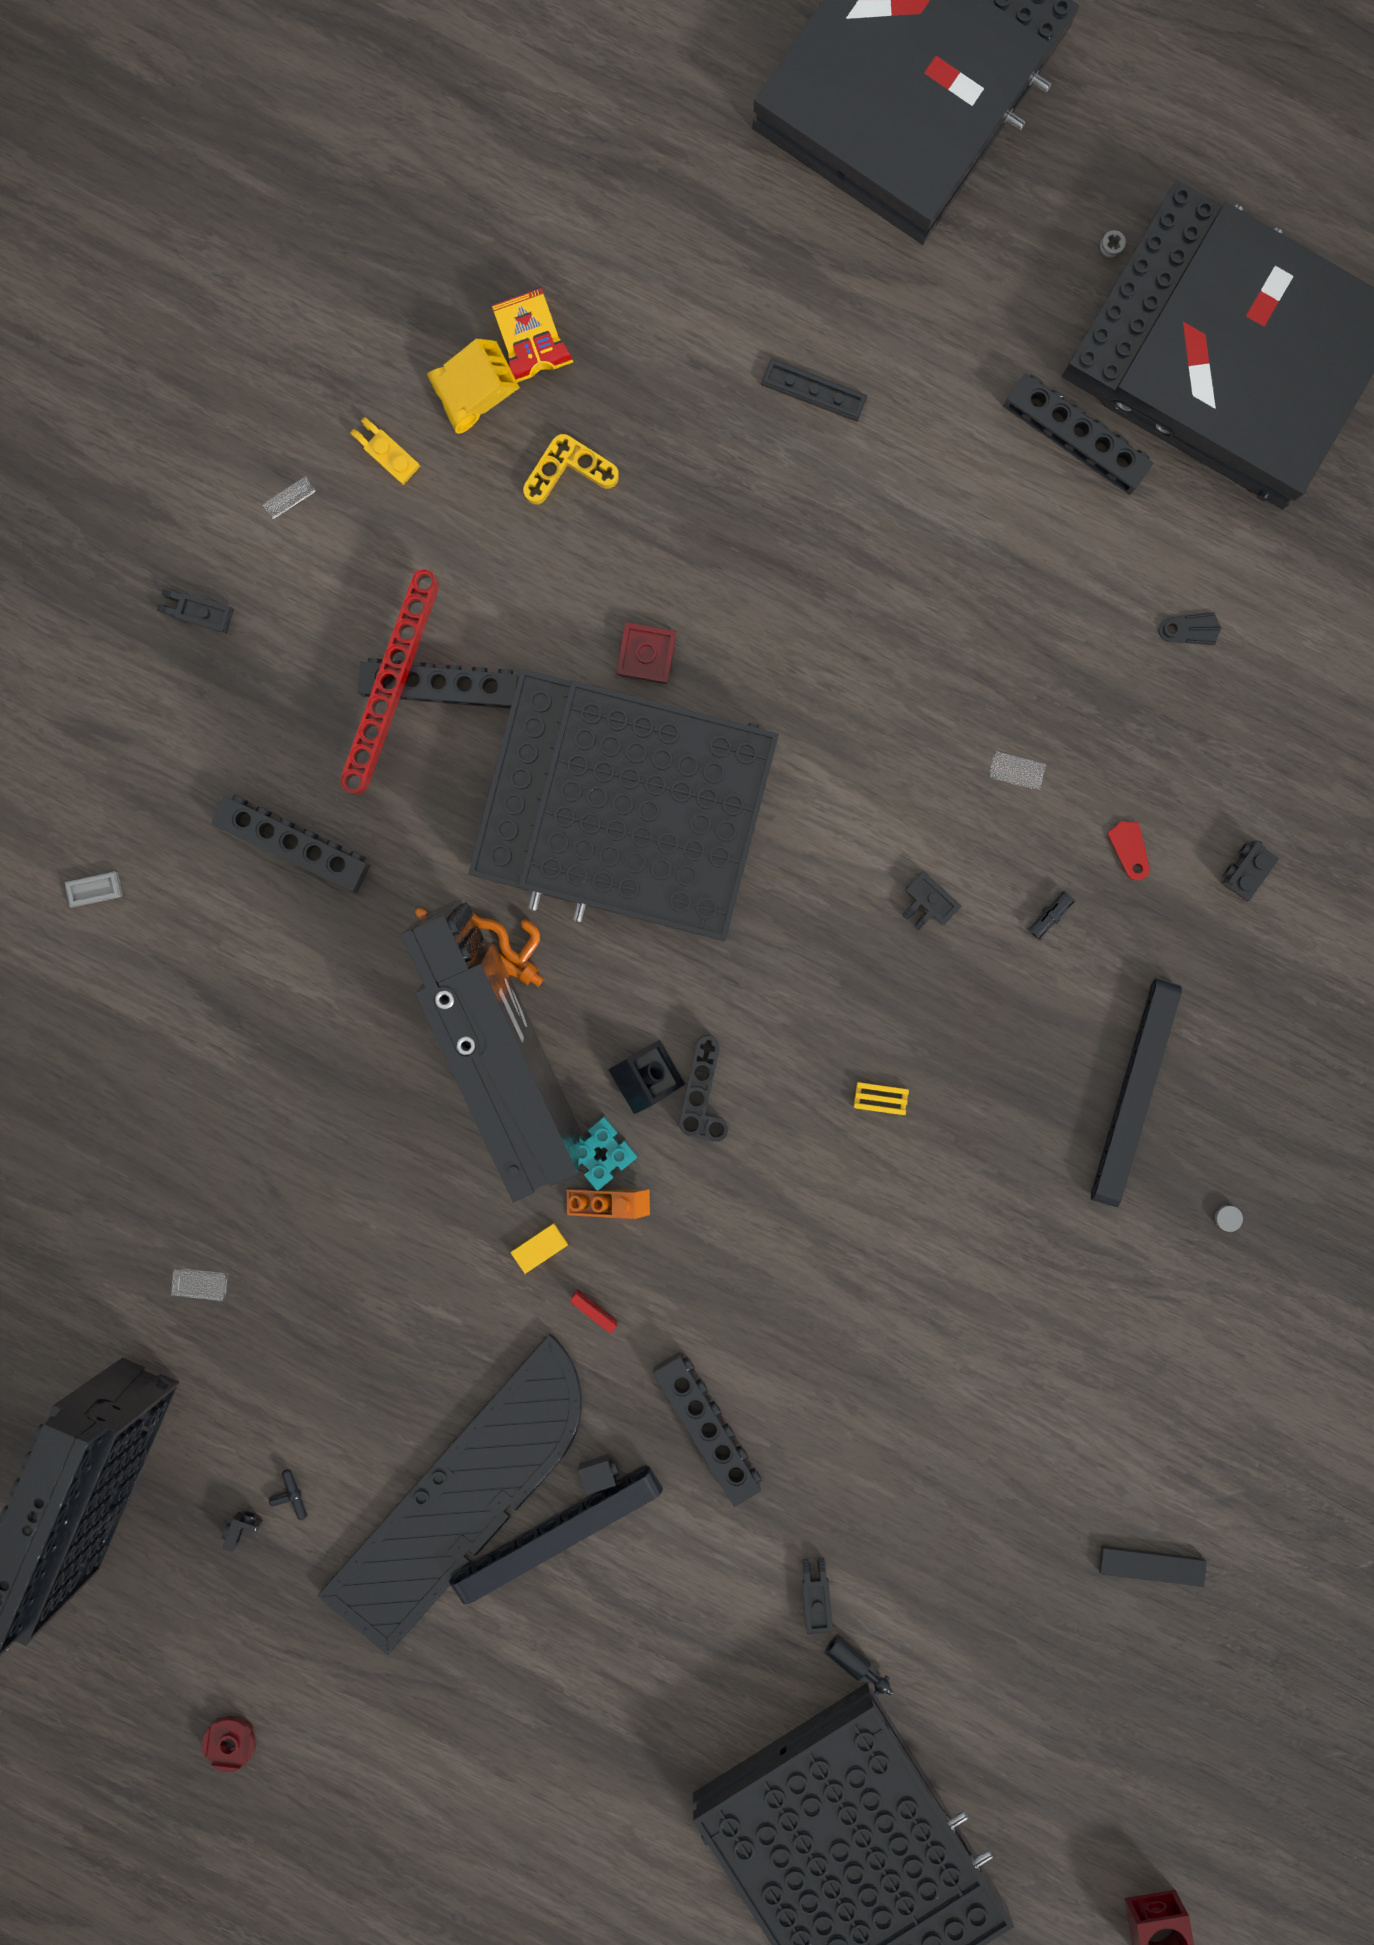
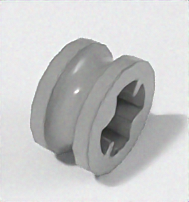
[1100,230,1126,258]

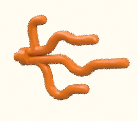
[415,908,544,987]

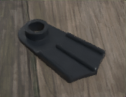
[1159,612,1221,645]

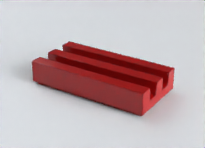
[570,1289,618,1333]

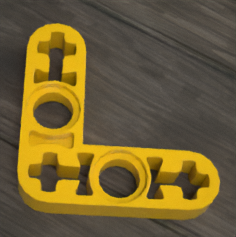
[523,434,619,504]

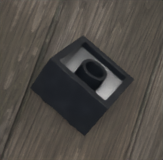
[608,1040,685,1114]

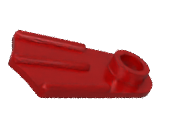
[1107,821,1150,881]

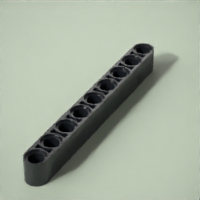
[1091,978,1182,1208]
[449,1466,663,1605]

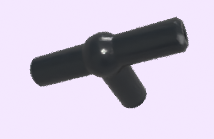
[269,1469,308,1520]

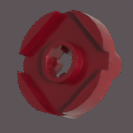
[202,1716,256,1772]

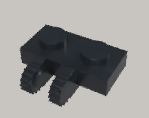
[902,871,962,930]

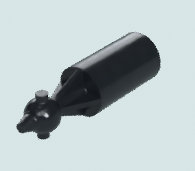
[824,1634,893,1696]

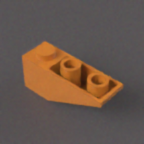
[567,1188,650,1219]

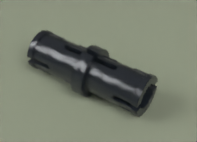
[1028,891,1075,940]

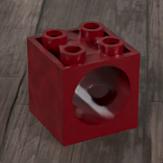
[1124,1890,1194,1945]

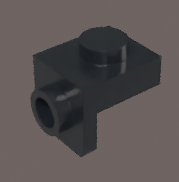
[222,1511,263,1552]

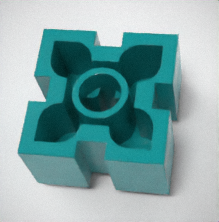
[578,1115,638,1191]

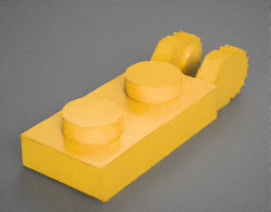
[350,417,420,485]

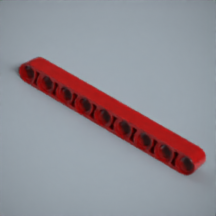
[340,569,439,795]

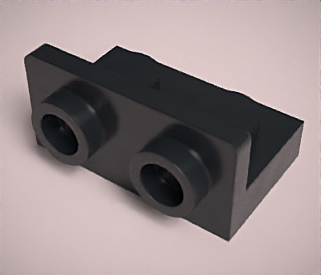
[1221,840,1279,901]

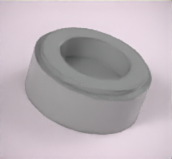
[1214,1205,1243,1232]

